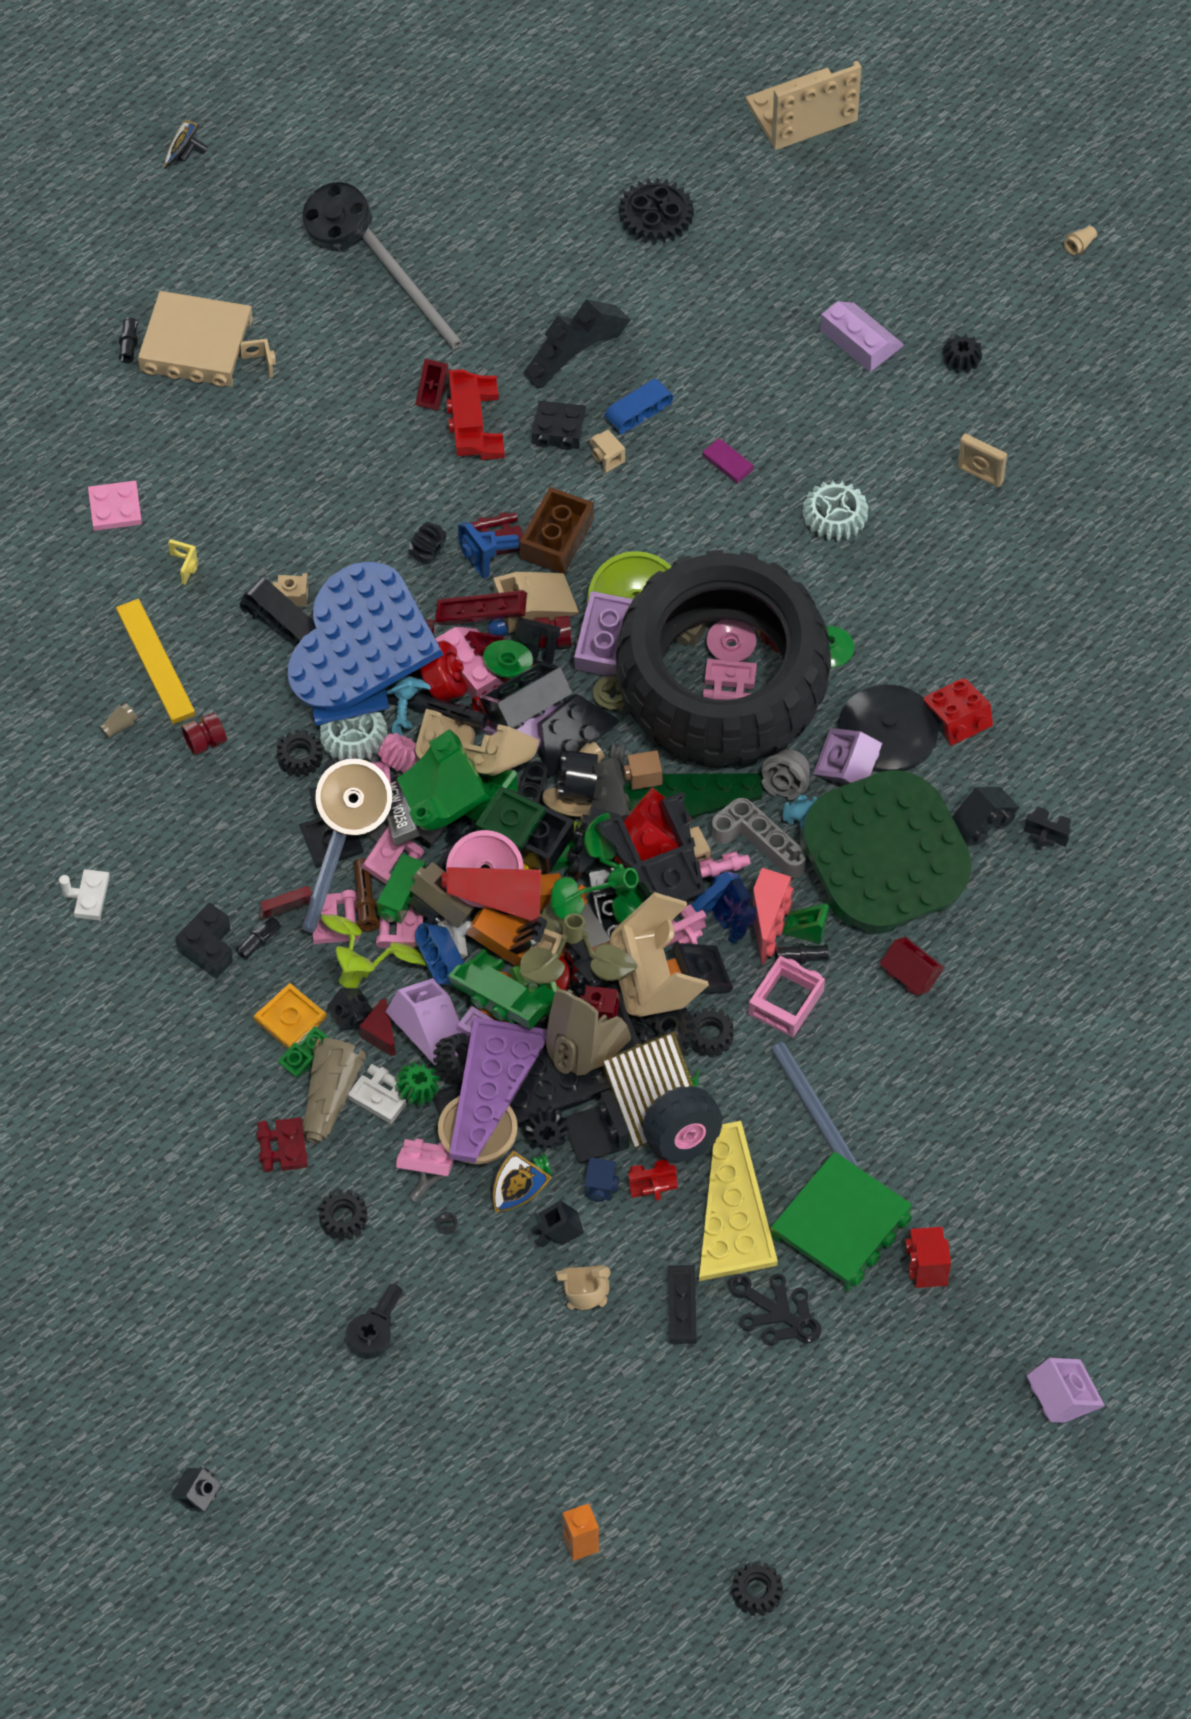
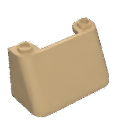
[415,709,539,776]

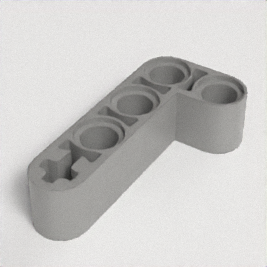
[712,798,806,878]

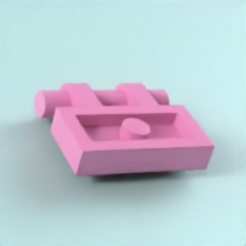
[703,659,757,700]
[699,851,750,878]
[396,1138,453,1176]

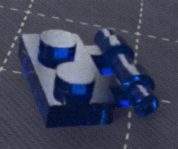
[712,878,757,943]

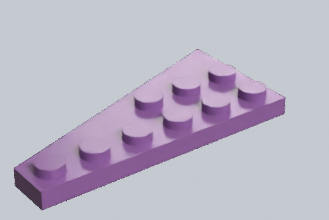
[449,1017,547,1163]

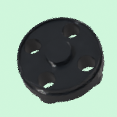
[302,182,373,252]

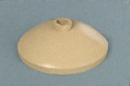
[316,759,392,835]
[438,1096,517,1164]

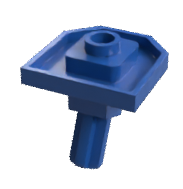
[458,522,519,579]

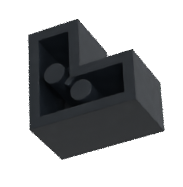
[952,787,1020,845]
[175,902,233,979]

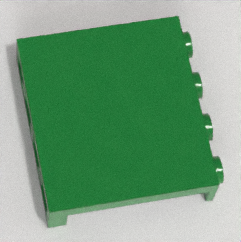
[771,1151,912,1292]

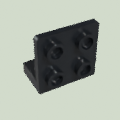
[566,1090,629,1164]

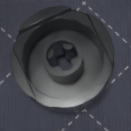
[556,750,598,804]

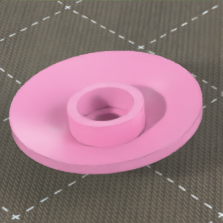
[707,620,756,662]

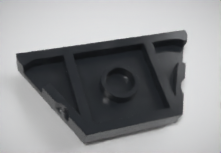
[537,694,620,778]

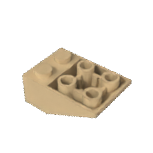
[493,572,579,633]

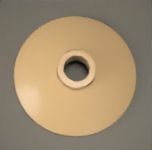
[542,788,592,817]

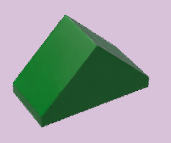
[782,903,829,944]

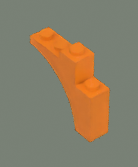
[466,884,588,966]

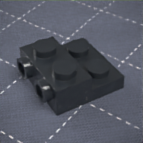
[532,401,586,450]
[564,941,605,998]

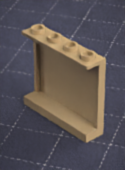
[138,291,253,387]

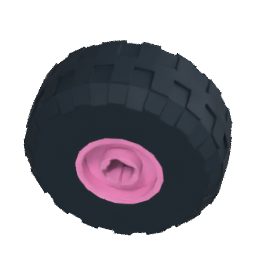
[642,1086,723,1162]

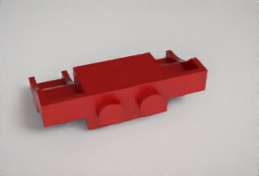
[446,369,505,460]

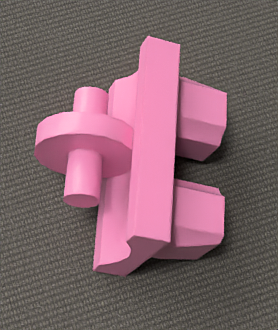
[666,904,706,947]

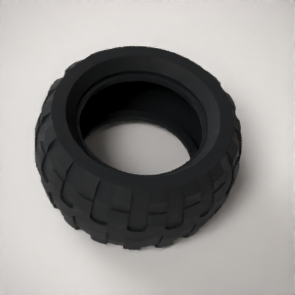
[616,550,831,768]

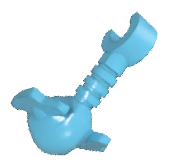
[387,677,431,736]
[783,795,817,858]

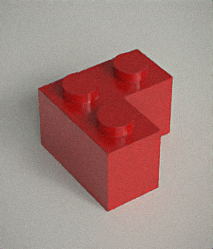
[905,1226,951,1288]

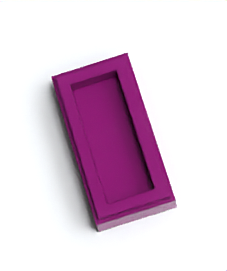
[702,438,754,484]

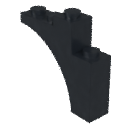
[523,299,631,388]

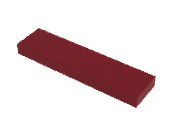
[435,590,527,625]

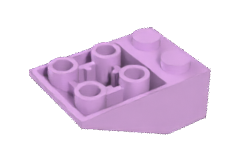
[386,978,462,1065]

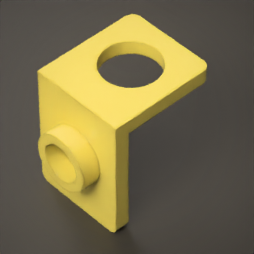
[168,539,198,585]

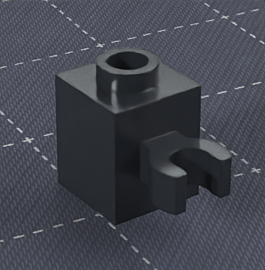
[531,1200,584,1247]

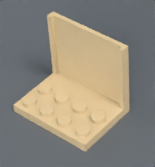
[745,61,862,150]

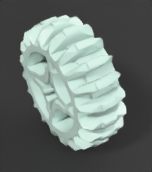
[803,480,868,542]
[320,711,387,761]

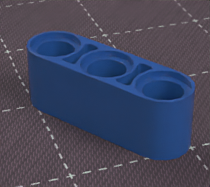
[604,379,674,434]
[415,923,464,986]

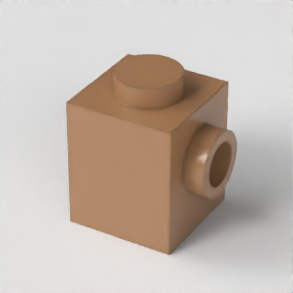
[623,750,662,790]

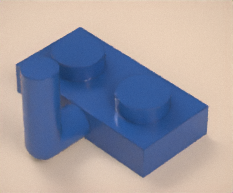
[691,872,744,914]

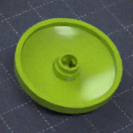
[587,551,671,605]

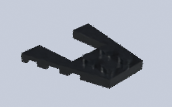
[595,792,705,901]

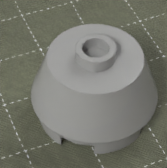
[762,749,810,800]

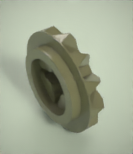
[593,675,625,712]

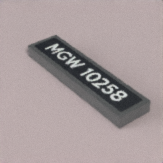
[387,773,420,845]

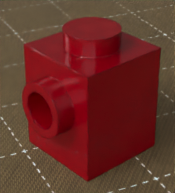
[580,986,621,1020]

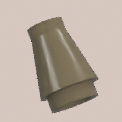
[100,703,138,738]

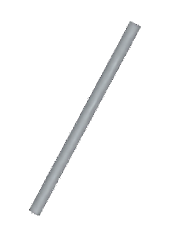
[357,214,462,349]

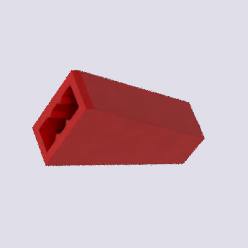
[442,867,541,920]

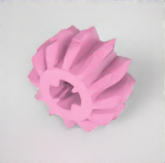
[378,733,420,773]

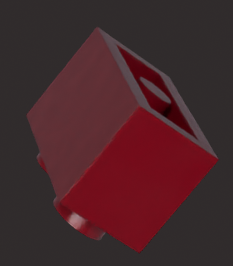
[880,937,945,995]

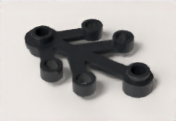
[730,1273,821,1346]

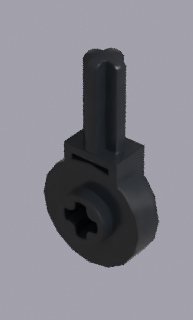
[346,1284,403,1359]

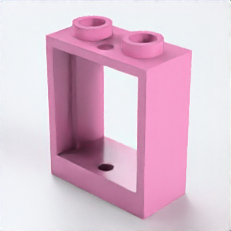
[748,956,825,1038]

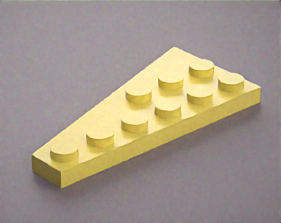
[699,1121,778,1281]

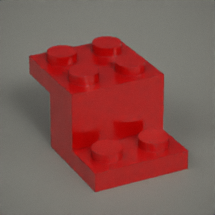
[613,787,692,868]

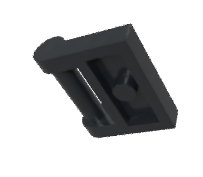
[514,617,561,665]

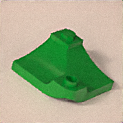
[397,729,490,830]

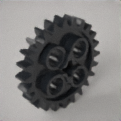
[619,178,694,244]
[627,1006,696,1074]

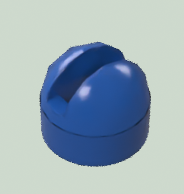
[488,619,508,636]

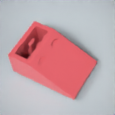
[752,868,794,964]

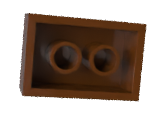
[520,487,594,575]

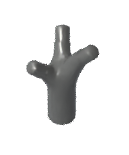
[408,1172,446,1203]

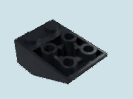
[563,806,619,884]

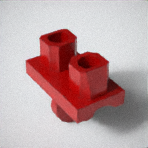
[628,1160,678,1201]

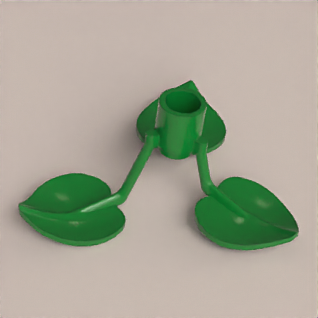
[551,813,645,923]

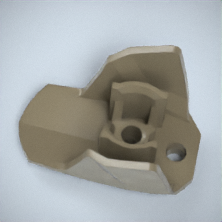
[546,989,631,1076]

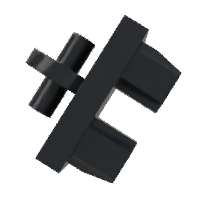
[1024,807,1071,850]

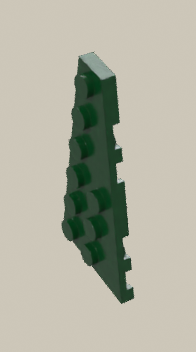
[623,773,762,820]

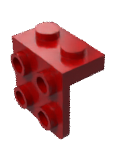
[924,678,993,746]

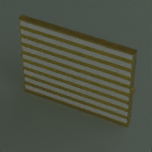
[601,1031,694,1149]

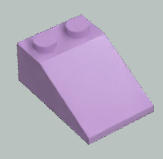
[574,591,633,676]

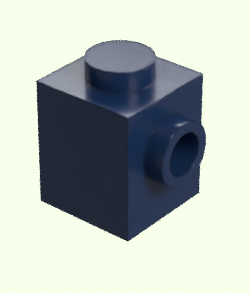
[585,1158,620,1202]

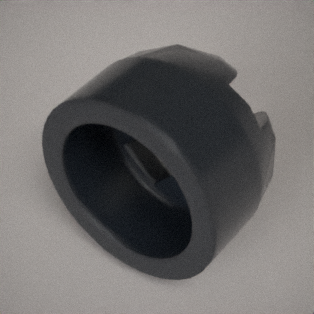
[436,1212,458,1234]

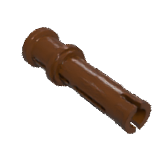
[353,858,380,932]

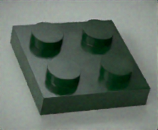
[475,786,546,851]

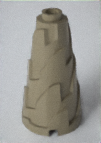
[302,1038,366,1144]

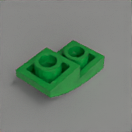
[278,1026,329,1078]

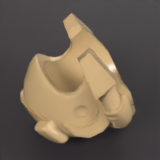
[556,1264,610,1310]

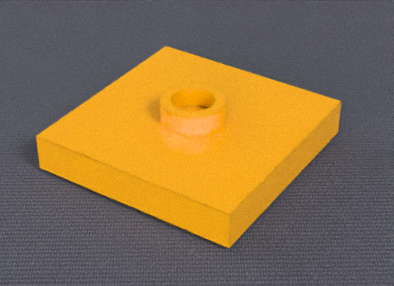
[253,983,327,1049]

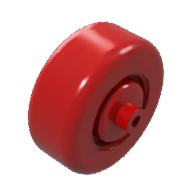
[420,640,468,702]

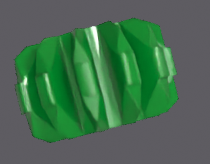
[395,1061,439,1107]

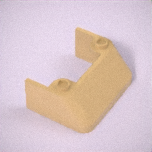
[610,892,709,1017]

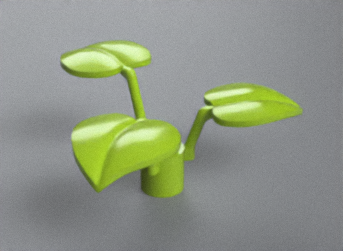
[320,914,428,988]

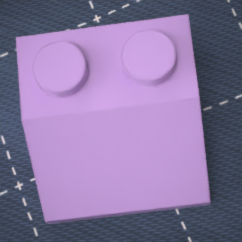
[813,728,882,785]
[1027,1358,1105,1423]

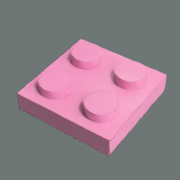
[88,481,142,531]

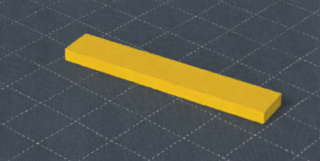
[116,599,196,725]

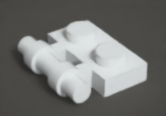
[348,1064,406,1124]

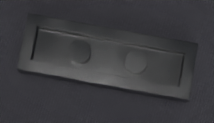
[668,1265,697,1344]

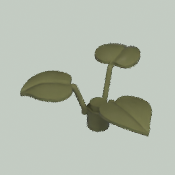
[520,900,638,984]

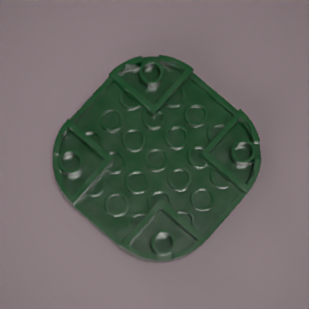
[800,770,971,933]

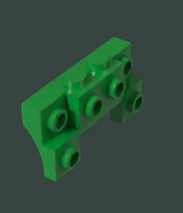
[448,949,555,1030]

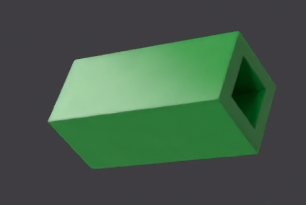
[377,854,426,924]

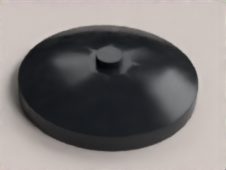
[838,684,939,773]

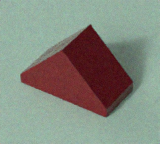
[415,358,449,410]
[360,999,396,1056]

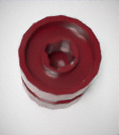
[534,615,572,649]
[181,712,227,756]

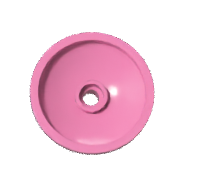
[446,830,524,908]

